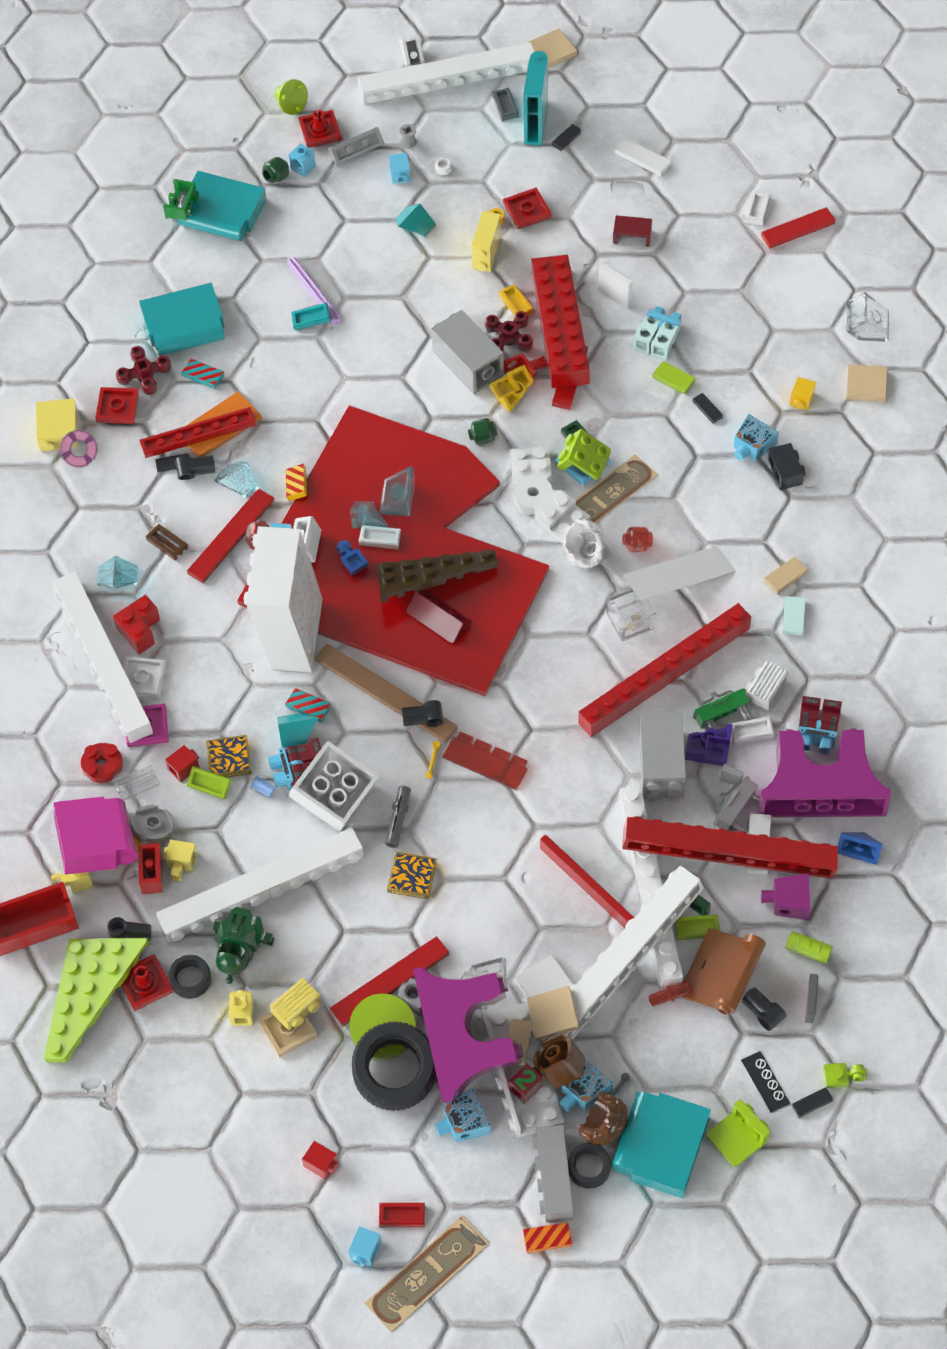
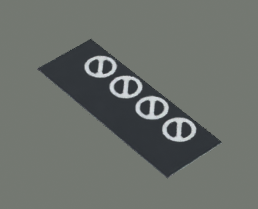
[741,1051,790,1113]

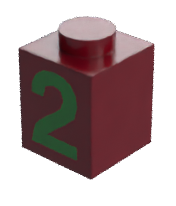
[508,1063,543,1104]

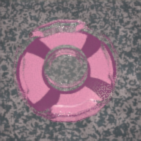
[59,429,98,468]

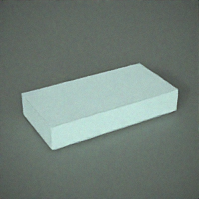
[782,596,805,636]

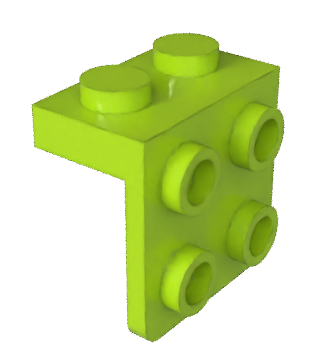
[557,429,611,480]
[707,1099,771,1167]

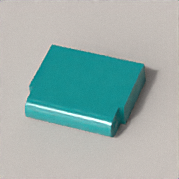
[523,51,548,145]
[178,170,267,241]
[139,282,225,356]
[611,1092,711,1199]

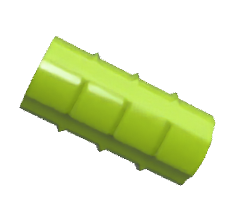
[785,931,833,964]

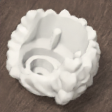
[563,518,605,568]

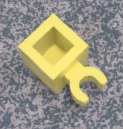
[163,840,197,882]
[51,872,93,893]
[229,990,254,1026]

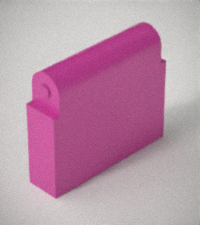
[53,796,137,875]

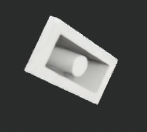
[399,35,424,67]

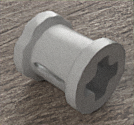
[400,124,417,148]

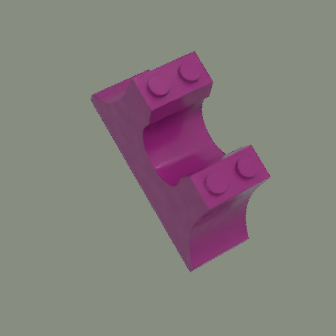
[759,728,891,818]
[413,967,524,1104]

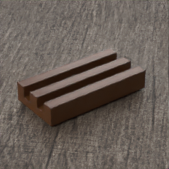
[145,524,188,561]

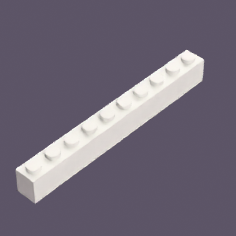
[358,42,534,104]
[52,572,153,743]
[619,785,683,991]
[156,827,364,943]
[563,865,704,1040]

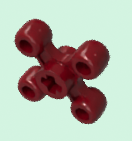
[485,311,533,352]
[116,346,172,395]

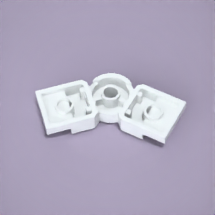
[510,447,591,544]

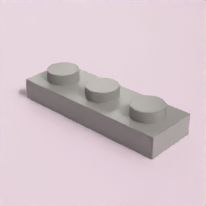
[328,127,385,165]

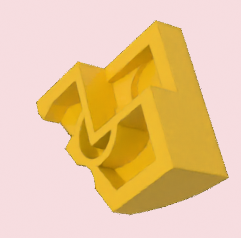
[489,365,534,412]

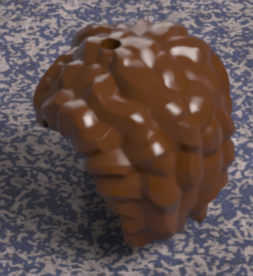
[577,1091,628,1145]

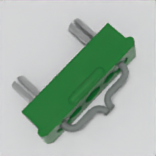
[693,688,750,730]

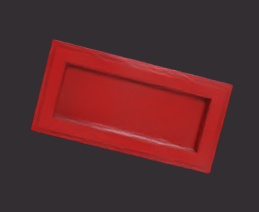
[379,1203,425,1227]

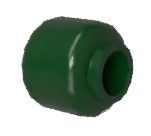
[262,157,289,184]
[468,418,498,445]

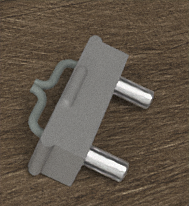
[714,776,761,832]

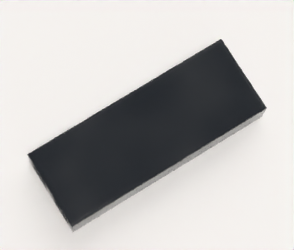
[552,124,581,151]
[692,393,723,424]
[155,453,189,472]
[792,1087,833,1118]

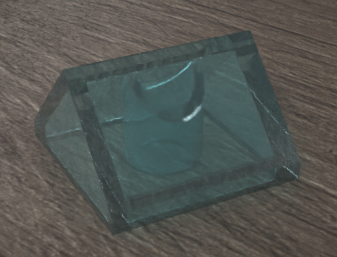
[380,466,415,516]

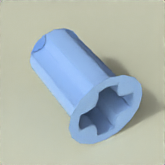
[250,775,276,798]

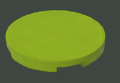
[350,994,416,1060]

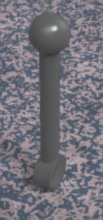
[611,1073,630,1096]

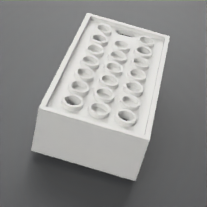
[244,526,323,673]

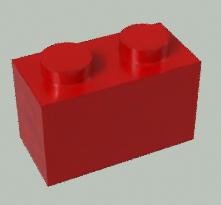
[138,843,163,894]

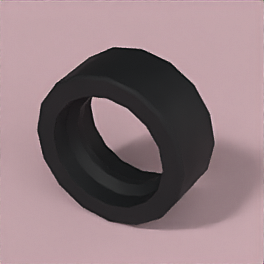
[169,955,211,999]
[568,1142,611,1189]

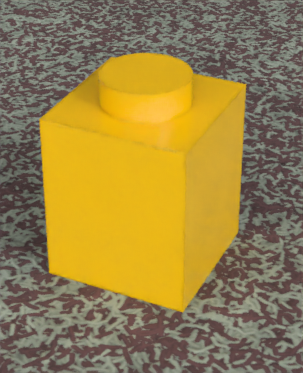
[789,377,816,411]

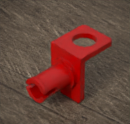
[504,353,548,383]

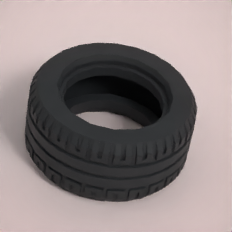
[352,1021,436,1111]

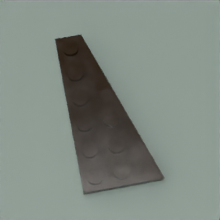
[376,550,498,603]

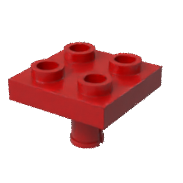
[298,110,342,148]
[121,954,174,1011]

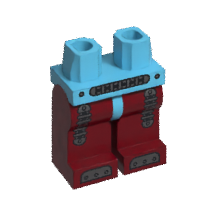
[798,696,842,755]
[268,738,321,790]

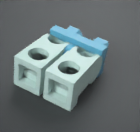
[633,306,681,361]

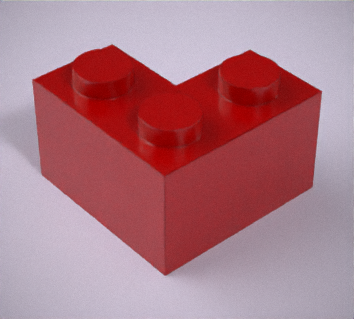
[113,594,160,655]

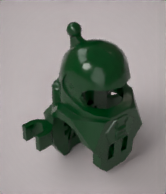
[213,907,275,984]

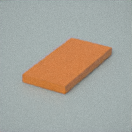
[186,392,262,457]

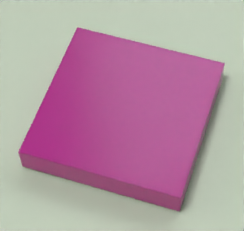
[126,703,169,747]

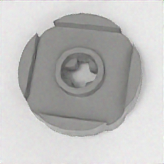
[131,805,174,844]

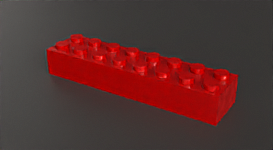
[531,254,590,388]

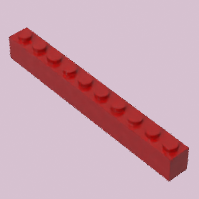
[578,603,752,737]
[622,816,838,879]

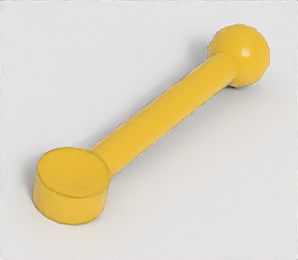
[426,741,441,779]

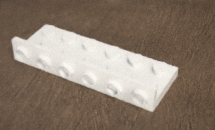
[478,1002,564,1138]

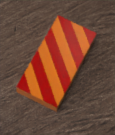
[523,1222,572,1254]

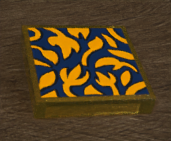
[206,735,252,778]
[387,852,437,899]

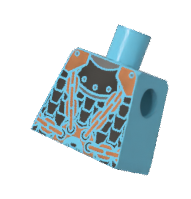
[734,414,779,461]
[559,1059,613,1112]
[434,1089,491,1142]

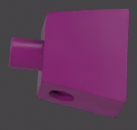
[761,874,810,920]

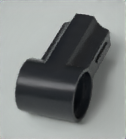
[175,455,215,480]
[401,700,444,727]
[107,917,152,941]
[741,987,787,1031]

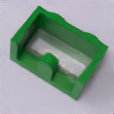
[163,179,199,221]

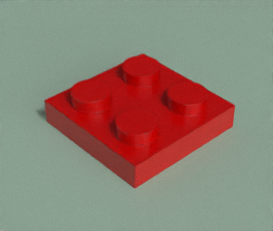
[503,187,552,229]
[95,387,139,424]

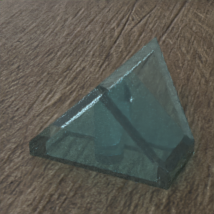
[214,460,260,498]
[350,501,390,528]
[97,556,138,589]

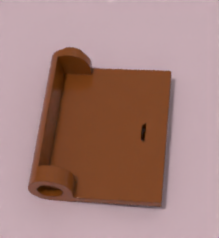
[678,928,766,1015]

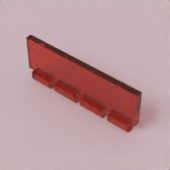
[442,731,528,791]

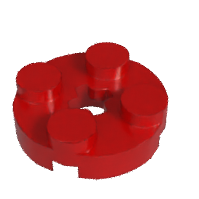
[81,743,123,783]

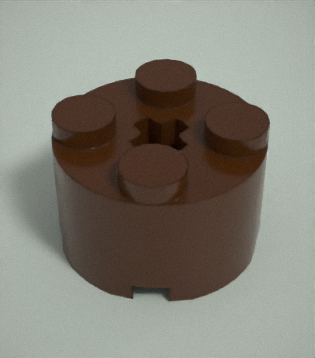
[533,1034,585,1089]

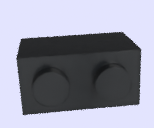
[767,443,806,490]

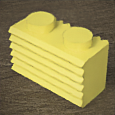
[270,978,321,1030]

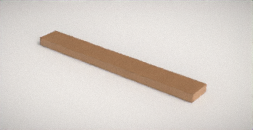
[315,643,457,743]

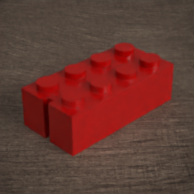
[0,882,79,956]

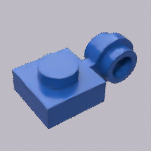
[336,540,368,576]

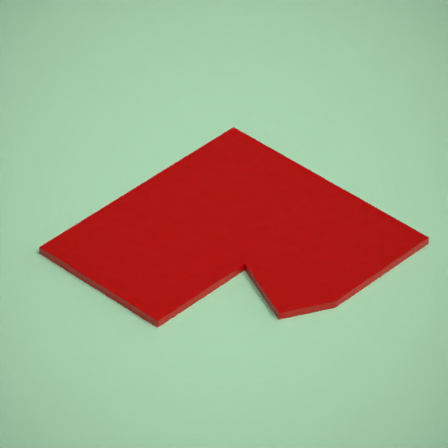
[237,405,549,696]

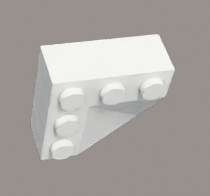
[289,741,379,832]

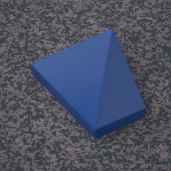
[838,832,883,865]

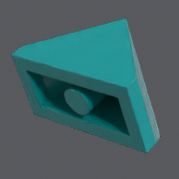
[395,203,436,237]
[277,713,319,748]

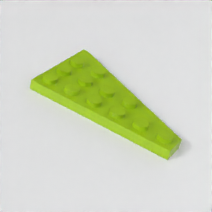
[44,938,150,1063]

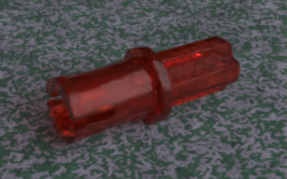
[648,980,693,1006]

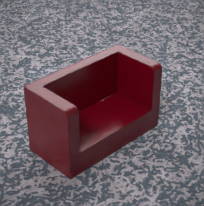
[613,215,652,247]

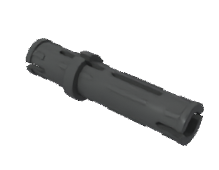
[385,785,411,848]

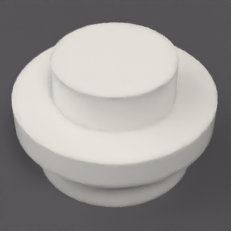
[434,158,453,175]

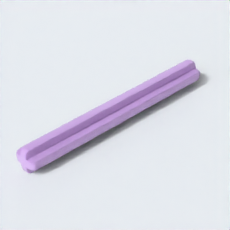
[287,257,341,325]

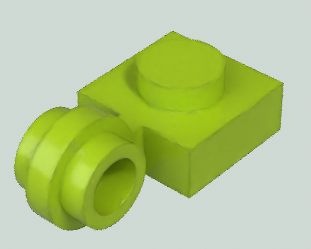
[823,1063,868,1089]

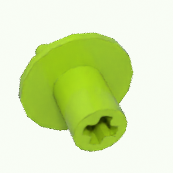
[274,79,308,115]

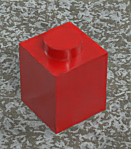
[165,745,200,783]
[302,1141,339,1180]

